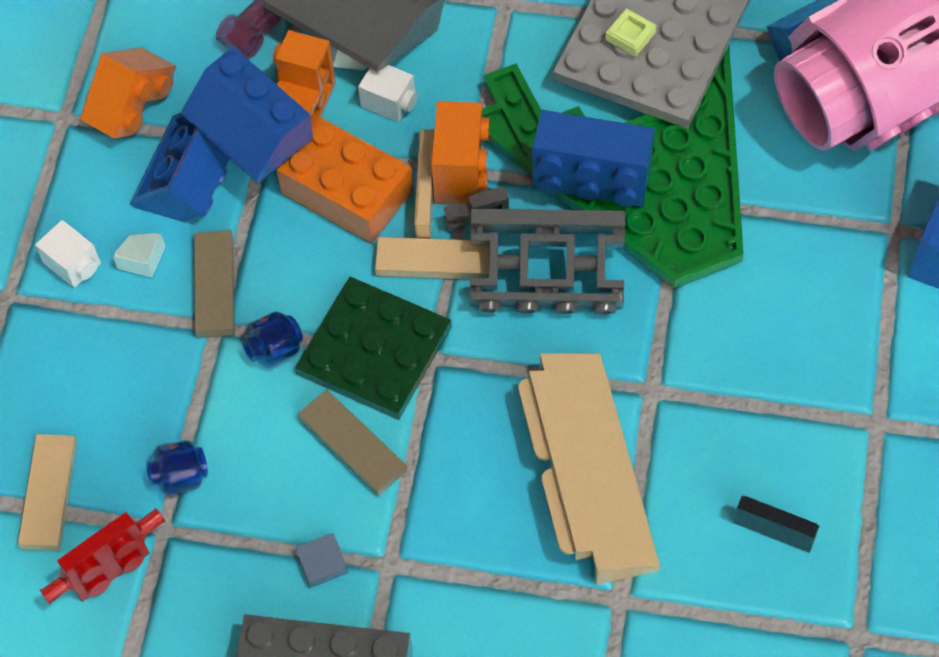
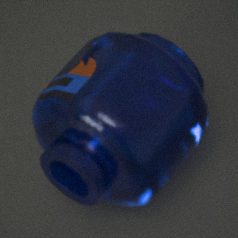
[243,311,303,368]
[146,440,208,496]

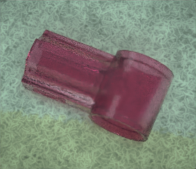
[216,0,282,59]

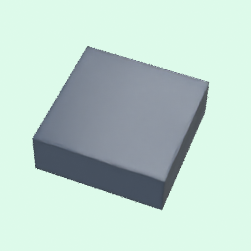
[295,533,349,588]

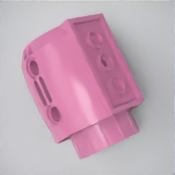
[774,0,939,152]

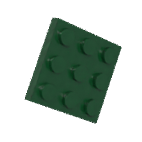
[295,276,452,420]

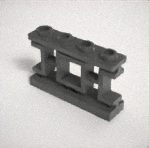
[469,209,625,315]

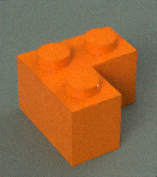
[273,30,336,125]
[80,47,176,139]
[431,101,490,205]

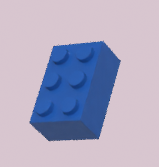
[532,110,655,207]

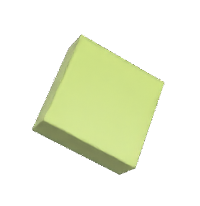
[605,8,657,57]

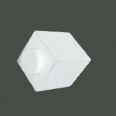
[358,65,418,123]
[35,220,101,288]

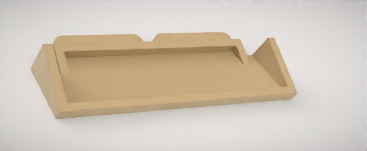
[518,353,660,585]

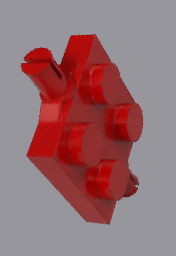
[39,508,166,605]

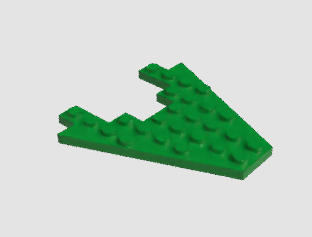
[482,46,744,288]

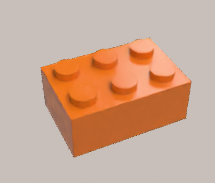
[276,117,414,244]

